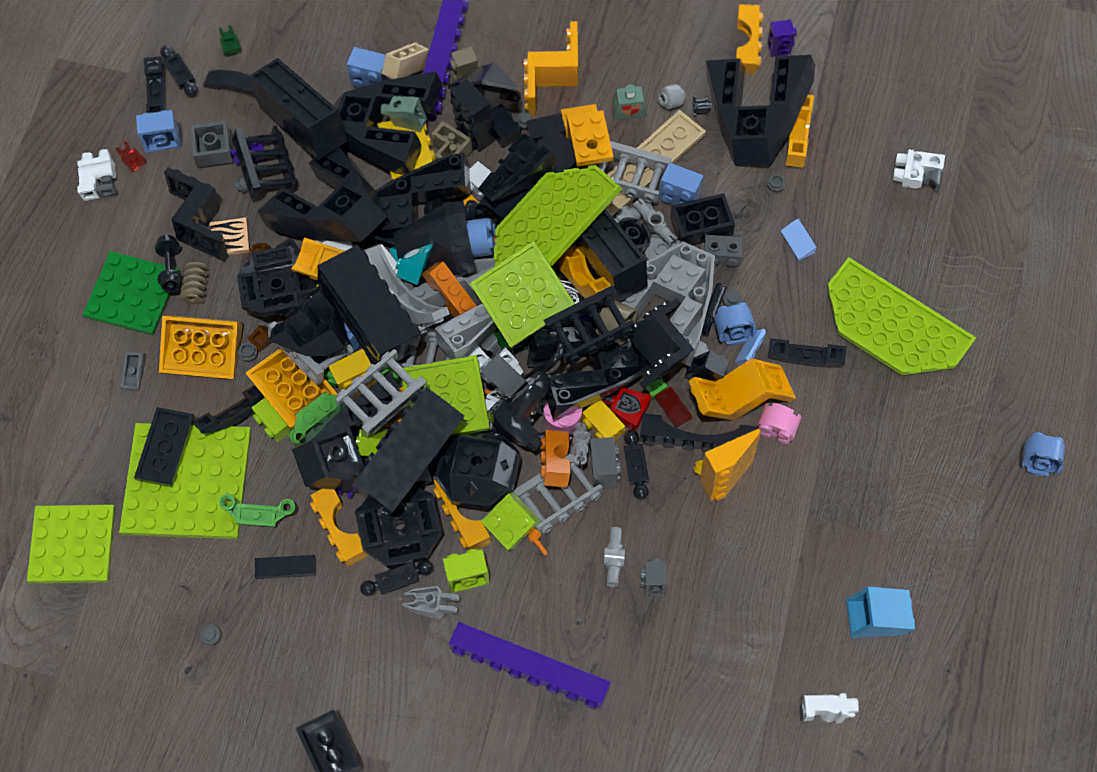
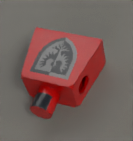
[603,388,652,432]

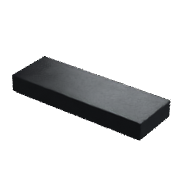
[255,555,316,579]

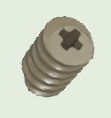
[180,262,208,304]

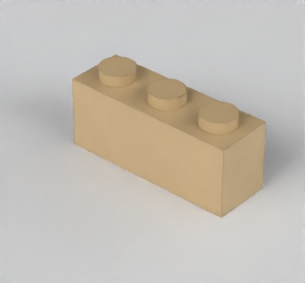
[382,43,429,79]

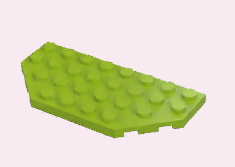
[494,165,622,267]
[827,257,976,375]

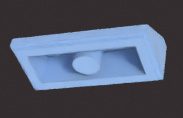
[780,219,816,261]
[735,329,766,365]

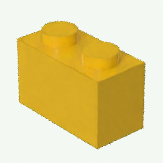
[328,349,371,391]
[582,400,625,441]

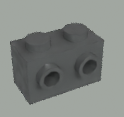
[704,235,743,267]
[640,559,667,597]

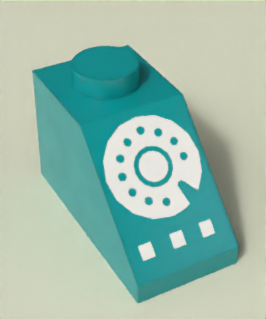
[396,244,433,285]

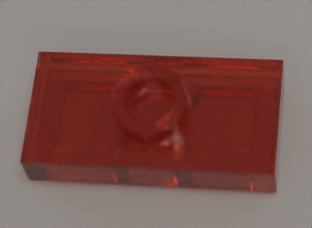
[655,387,692,428]

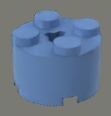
[466,218,496,258]
[714,303,757,345]
[1022,432,1065,476]

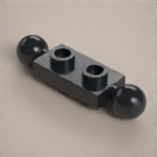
[160,45,198,97]
[623,430,649,499]
[360,560,433,596]

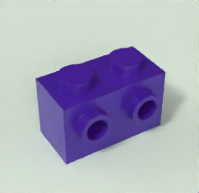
[767,19,797,57]

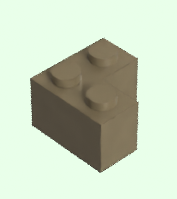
[450,46,485,95]
[432,121,472,160]

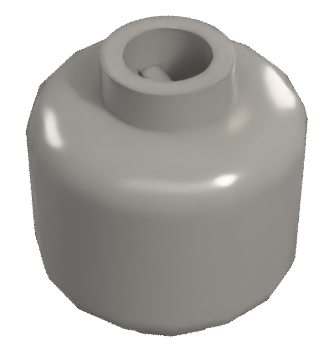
[658,84,686,109]

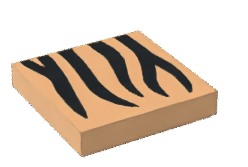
[210,218,250,255]

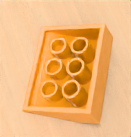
[159,315,243,379]
[246,349,337,429]
[700,429,761,501]

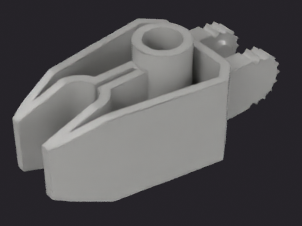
[402,586,460,620]

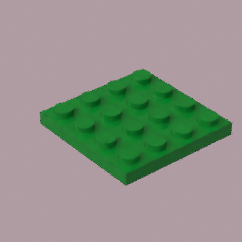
[82,251,180,336]

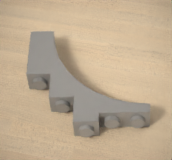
[364,245,450,334]

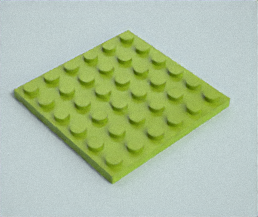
[119,423,252,539]

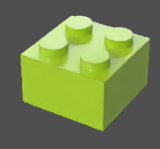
[481,493,541,550]
[443,549,490,593]

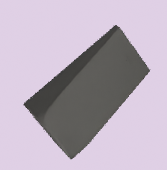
[120,351,146,390]

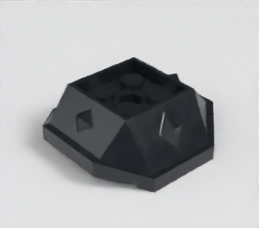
[237,245,316,317]
[435,432,521,510]
[355,485,442,568]

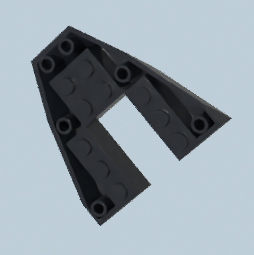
[706,54,815,165]
[334,71,442,174]
[257,147,387,242]
[368,153,470,245]
[527,320,652,420]
[292,371,433,492]

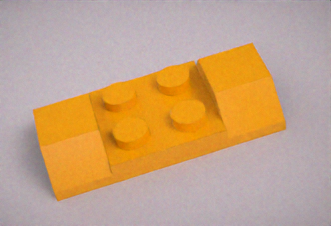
[292,238,344,280]

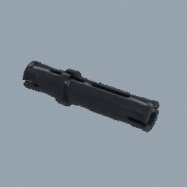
[701,283,727,336]

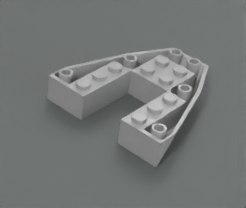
[606,241,715,367]
[400,258,497,359]

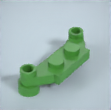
[288,391,338,444]
[219,494,295,527]

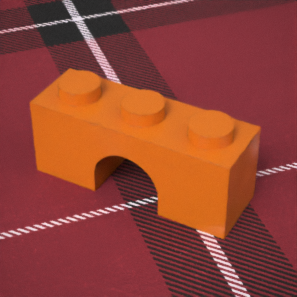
[422,262,477,318]
[540,430,570,487]

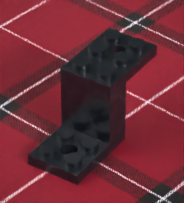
[164,167,228,261]
[628,298,694,389]

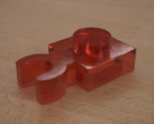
[116,141,147,173]

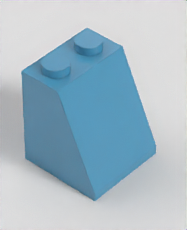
[846,587,915,638]

